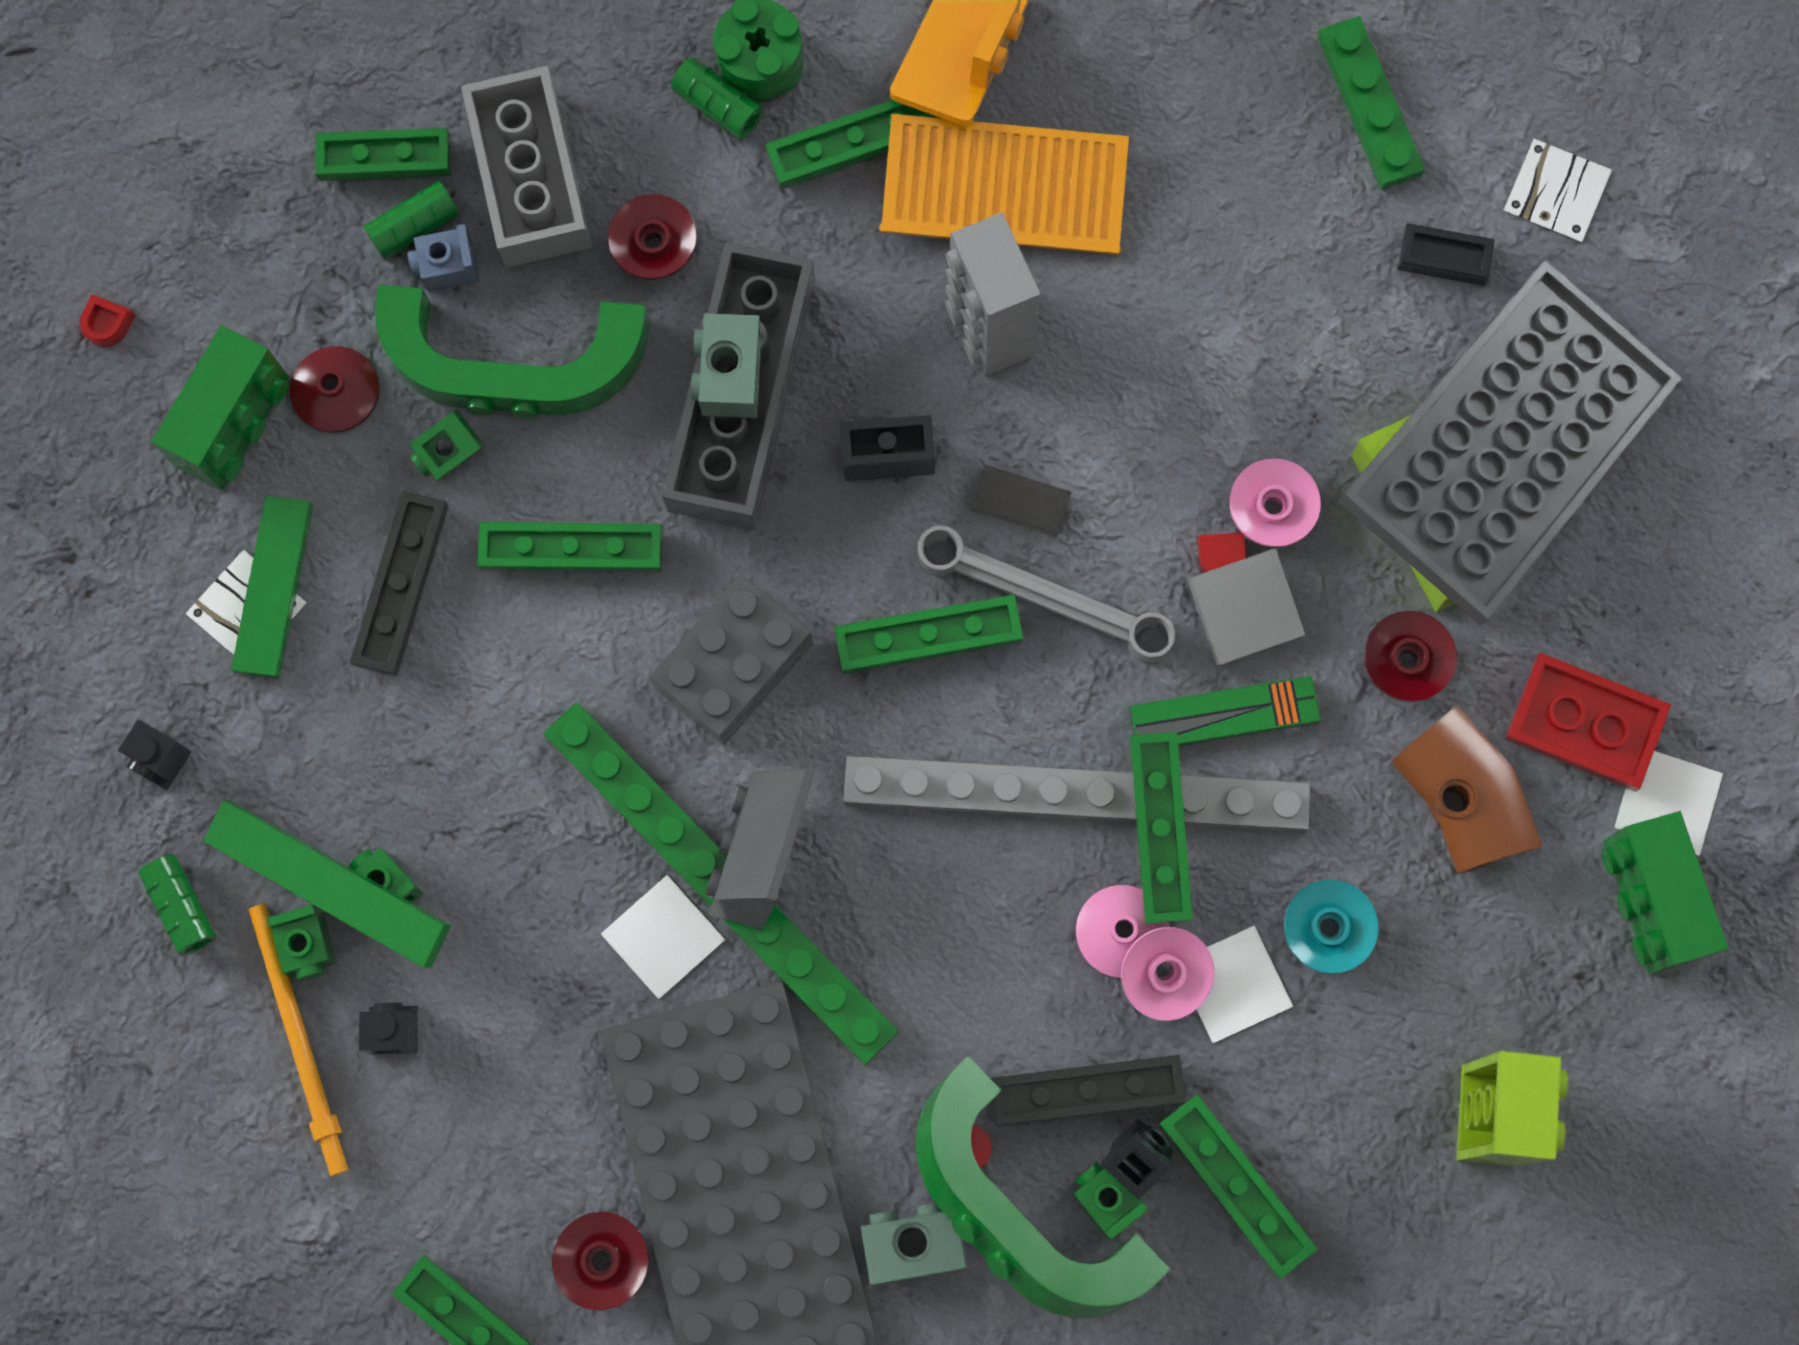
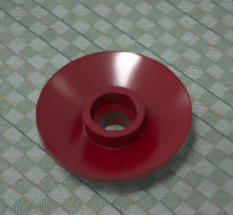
[608,194,697,280]
[290,346,380,433]
[1364,611,1457,702]
[552,1212,649,1310]

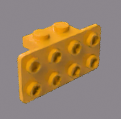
[890,0,1029,126]

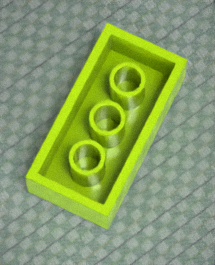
[1456,1051,1568,1166]

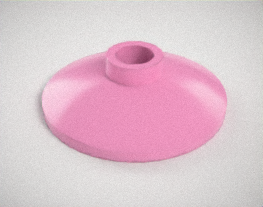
[1229,458,1321,548]
[1076,885,1169,978]
[1121,927,1214,1021]

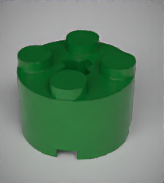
[713,0,804,103]

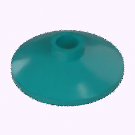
[1284,879,1379,974]

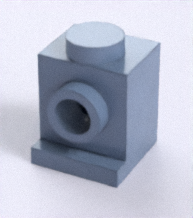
[408,224,480,291]

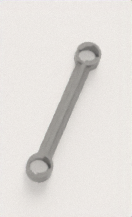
[917,526,1175,663]

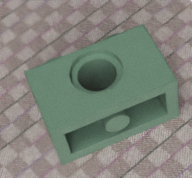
[691,313,762,418]
[861,1203,966,1285]

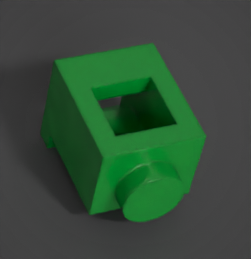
[409,410,485,480]
[348,848,424,903]
[267,904,337,981]
[1072,1162,1148,1240]

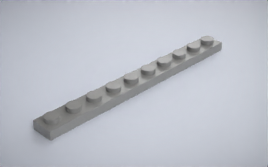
[843,756,1310,832]

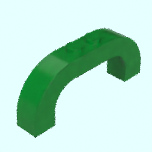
[375,285,650,419]
[916,1056,1170,1319]

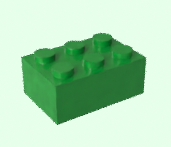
[151,325,290,492]
[1601,811,1729,975]

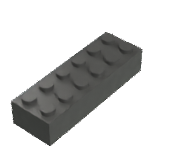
[662,242,815,530]

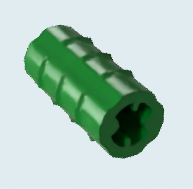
[671,57,763,140]
[363,181,460,260]
[138,854,217,956]

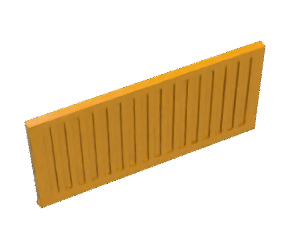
[879,114,1129,255]

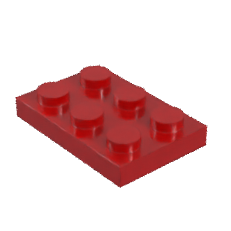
[1504,653,1671,792]

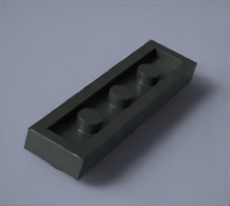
[350,490,449,677]
[990,1055,1186,1127]

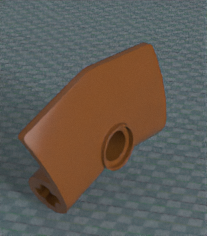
[1390,706,1542,874]

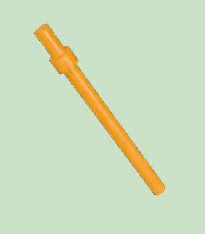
[249,904,349,1177]

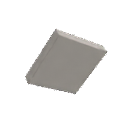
[1187,548,1305,665]

